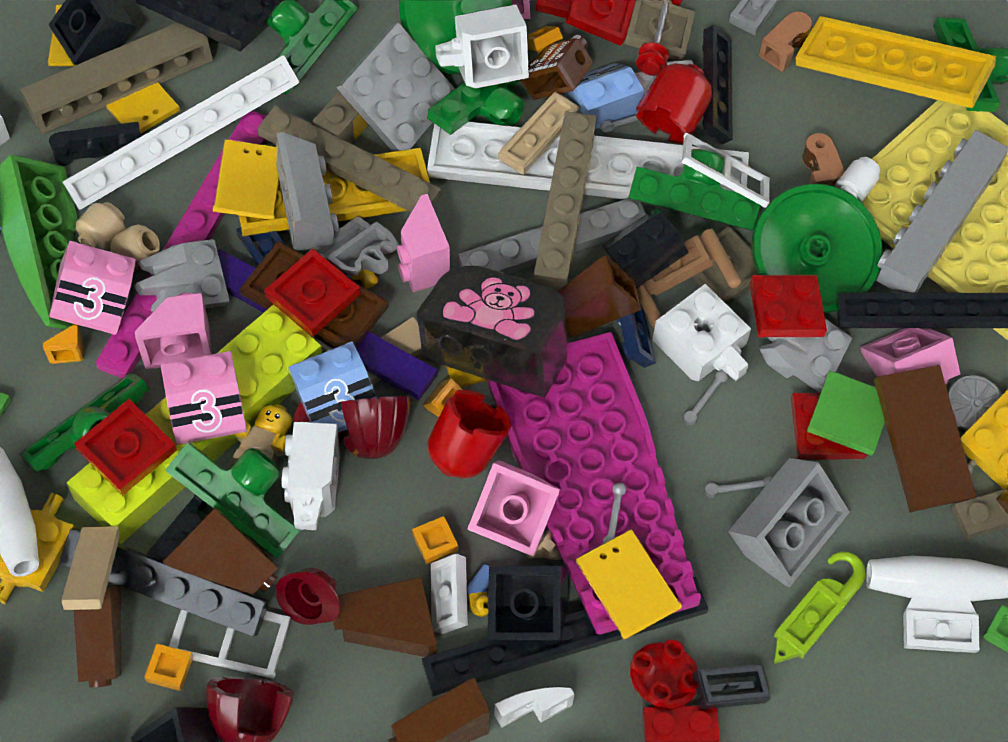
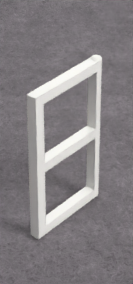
[682,133,770,208]
[169,609,291,679]

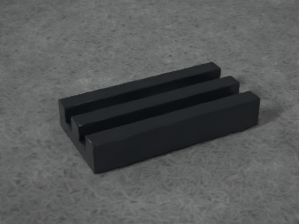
[692,664,771,709]

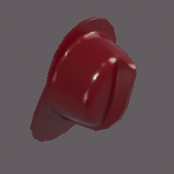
[276,567,341,625]

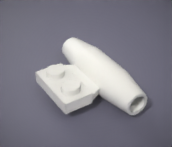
[0,447,39,577]
[866,555,1008,653]

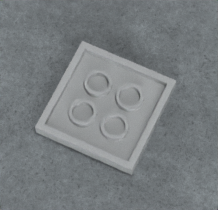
[336,22,455,152]

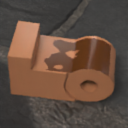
[759,11,812,72]
[802,133,845,187]

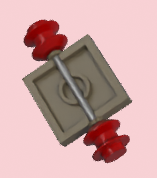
[624,0,695,76]

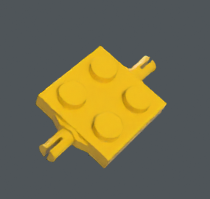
[0,493,75,605]

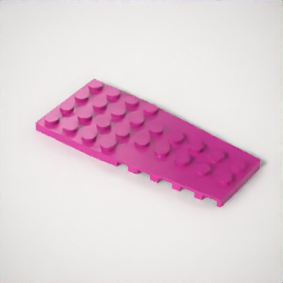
[483,332,701,635]

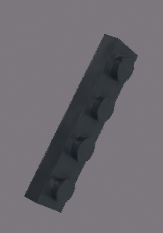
[702,25,733,144]

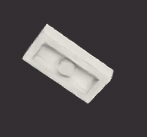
[431,554,468,634]

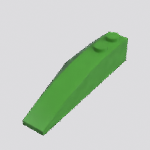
[0,154,78,329]

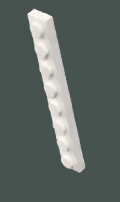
[62,55,300,210]

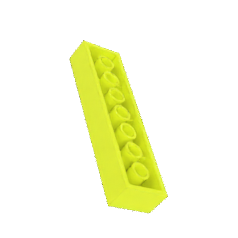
[66,304,322,544]

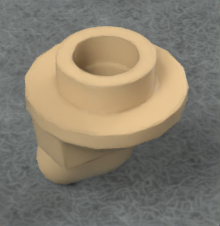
[526,529,562,560]

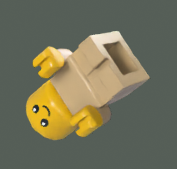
[233,404,293,465]

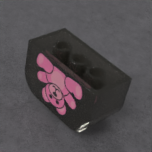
[417,265,568,398]

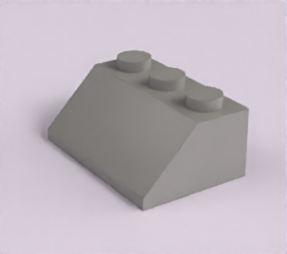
[276,132,339,251]
[728,458,850,587]

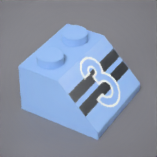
[563,63,644,129]
[288,342,377,433]

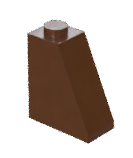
[549,255,641,338]
[163,506,278,595]
[333,577,437,657]
[73,585,121,687]
[388,678,490,742]

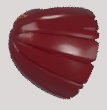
[341,396,411,459]
[206,676,294,742]

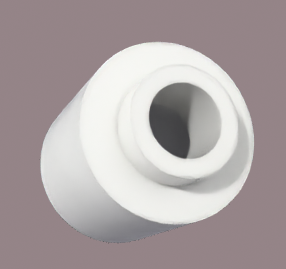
[835,157,880,203]

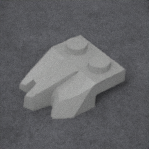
[308,216,399,276]
[133,239,230,312]
[759,319,852,393]

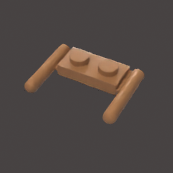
[637,229,741,329]

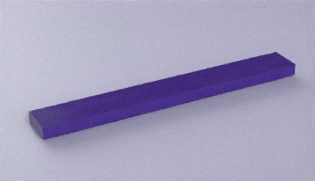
[217,249,438,400]

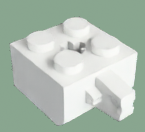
[435,5,529,88]
[652,284,751,381]
[282,422,340,530]

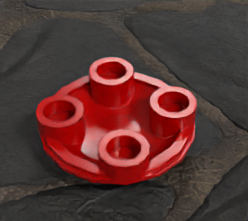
[629,639,699,709]

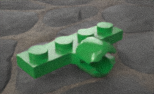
[267,0,358,95]
[933,17,1008,112]
[427,63,529,135]
[628,149,760,231]
[19,372,150,472]
[165,441,300,558]

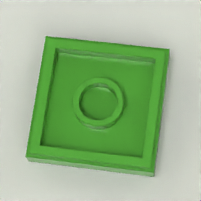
[807,370,885,456]

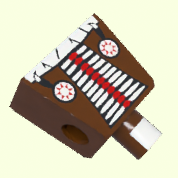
[520,35,592,100]

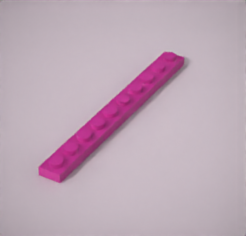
[95,111,268,378]

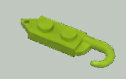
[774,551,866,664]

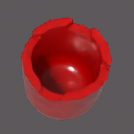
[636,63,713,144]
[427,390,512,479]

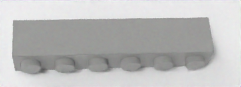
[877,130,1008,293]

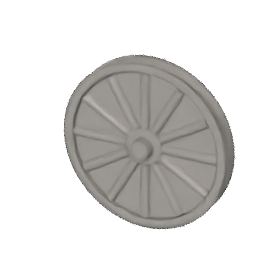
[947,375,1002,432]

